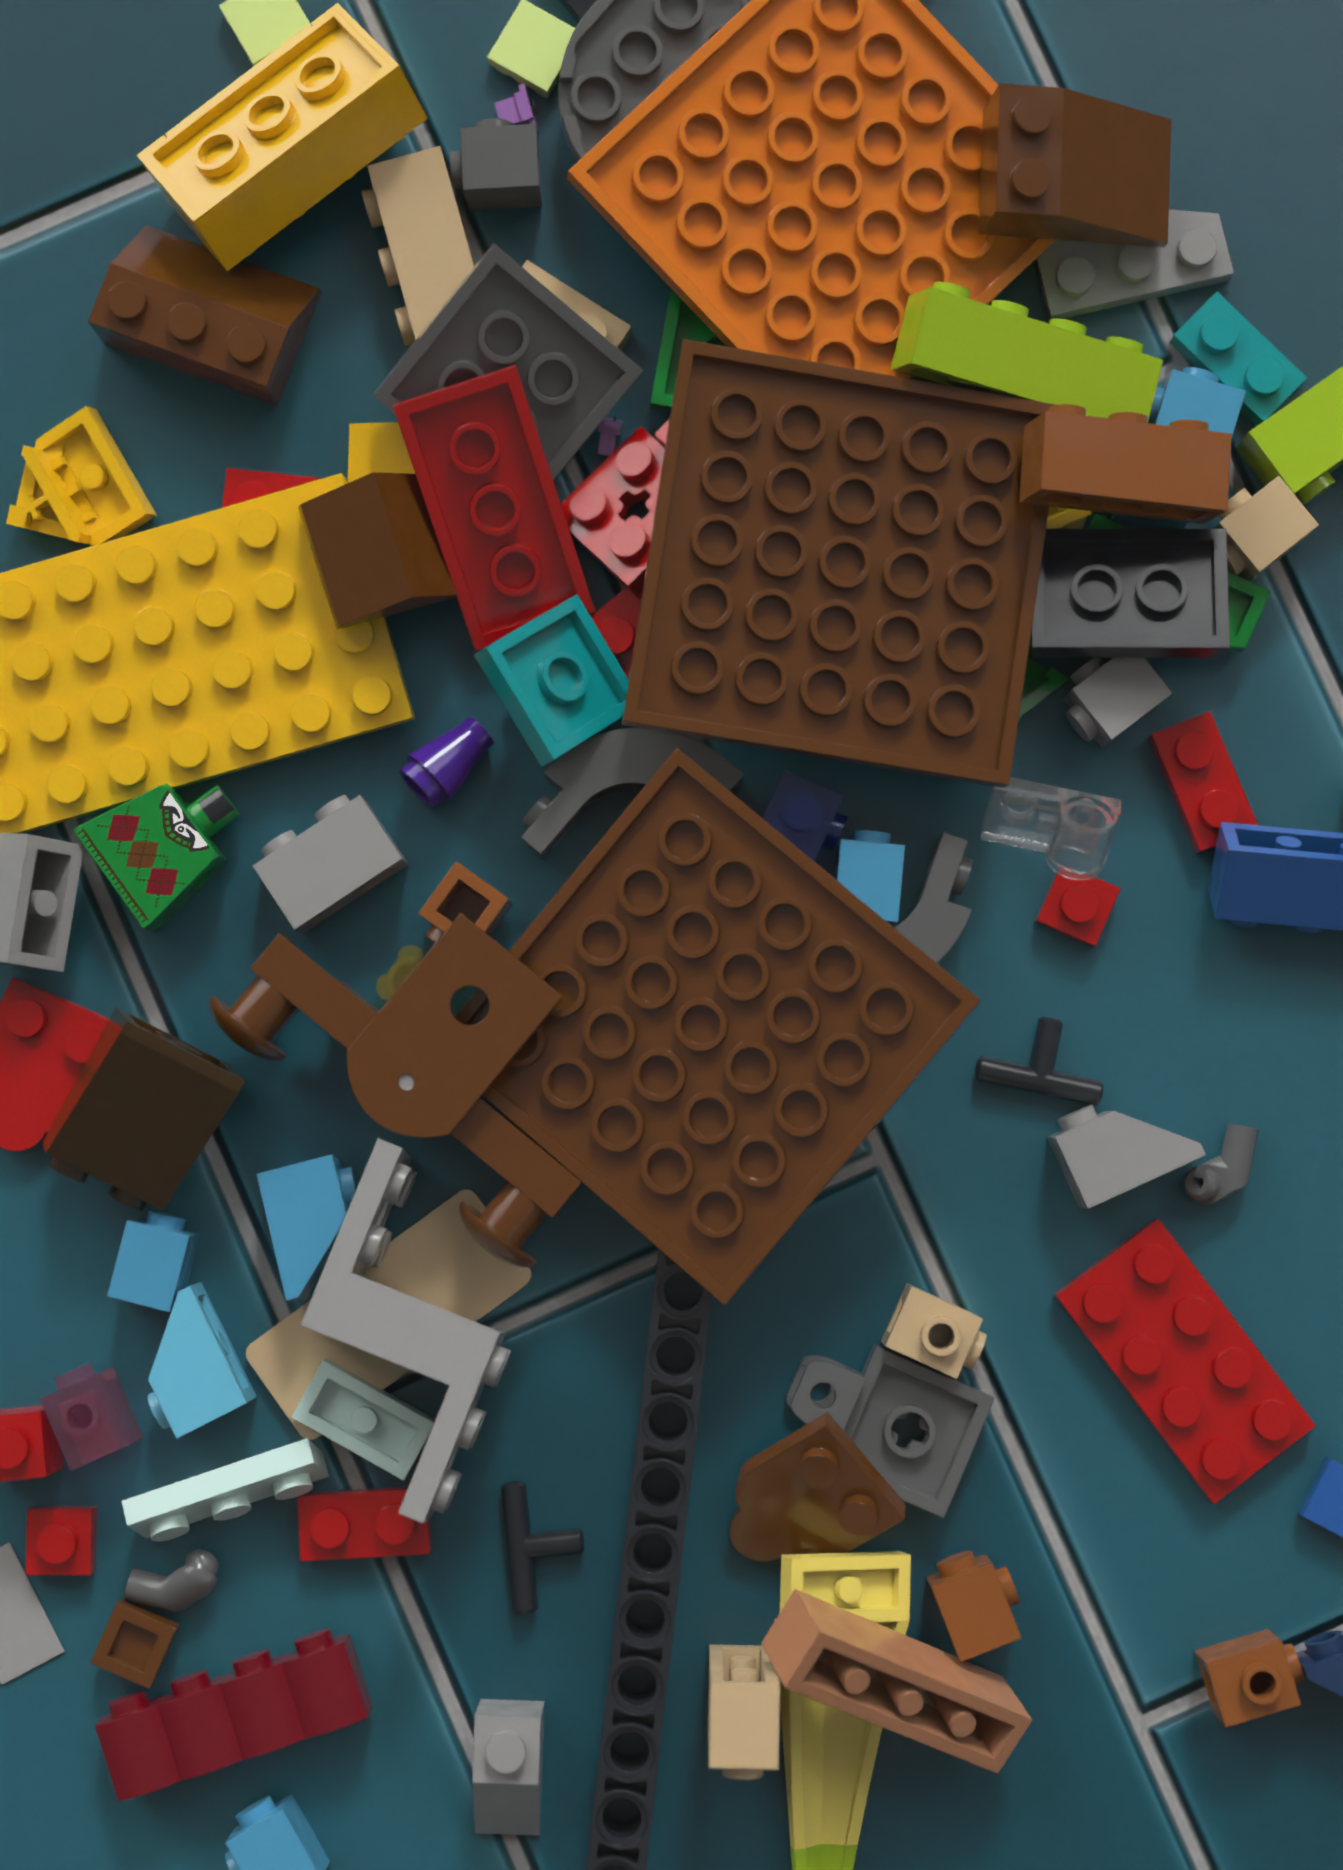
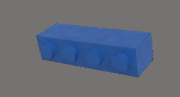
[1208,822,1343,933]

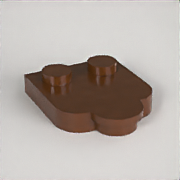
[729,1412,906,1561]

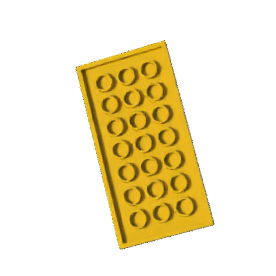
[0,473,415,834]

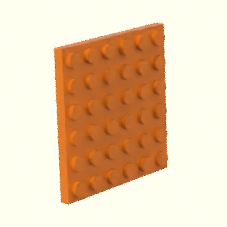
[567,0,1056,379]

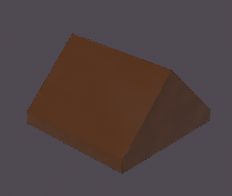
[298,472,458,629]

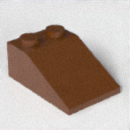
[979,83,1171,247]

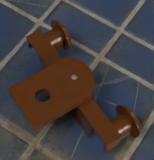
[209,913,582,1268]

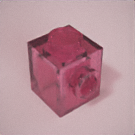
[40,1363,143,1471]

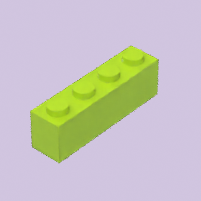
[890,282,1164,423]
[1236,366,1343,505]

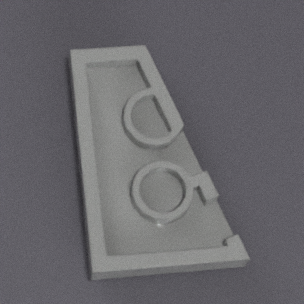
[1034,209,1234,322]

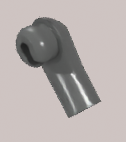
[1183,1123,1259,1205]
[124,1550,220,1612]

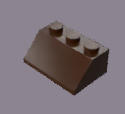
[88,225,322,407]

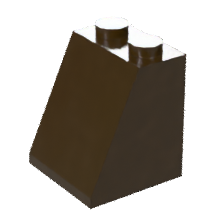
[42,1007,245,1211]

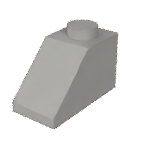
[1047,1105,1206,1209]
[472,1699,545,1836]

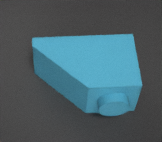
[148,1282,257,1439]

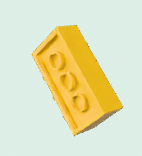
[137,3,428,271]

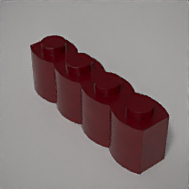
[95,1628,374,1802]

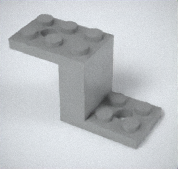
[301,1138,511,1523]

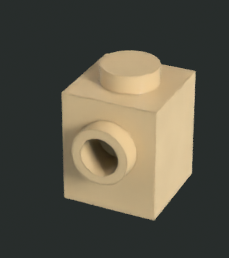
[1214,476,1319,581]
[881,1283,987,1379]

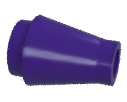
[399,716,494,808]

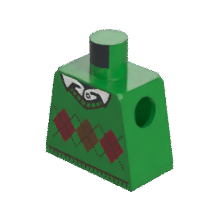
[73,784,240,933]

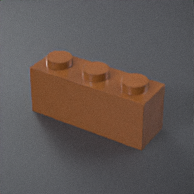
[1019,404,1232,524]

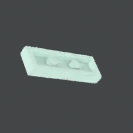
[122,1438,329,1541]

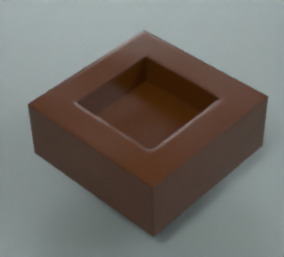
[90,1598,180,1689]

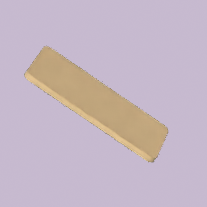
[246,1189,532,1440]

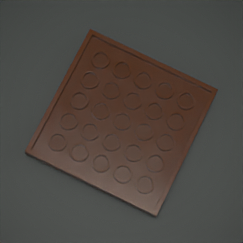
[621,339,1056,788]
[455,747,982,1305]

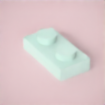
[292,1358,436,1481]

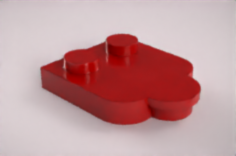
[0,977,110,1151]

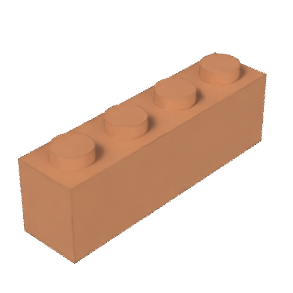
[761,1589,1032,1774]

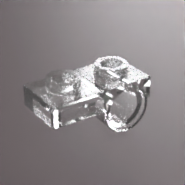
[980,777,1121,880]

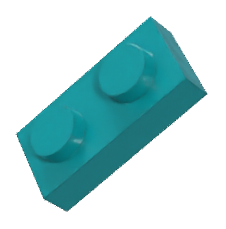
[1169,292,1307,426]

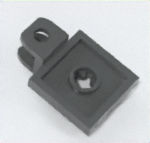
[785,1344,995,1518]

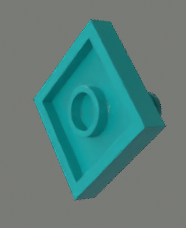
[474,594,629,767]

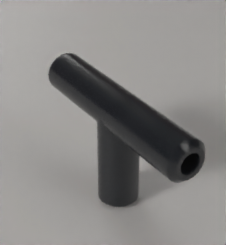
[974,1016,1104,1106]
[501,1481,585,1614]

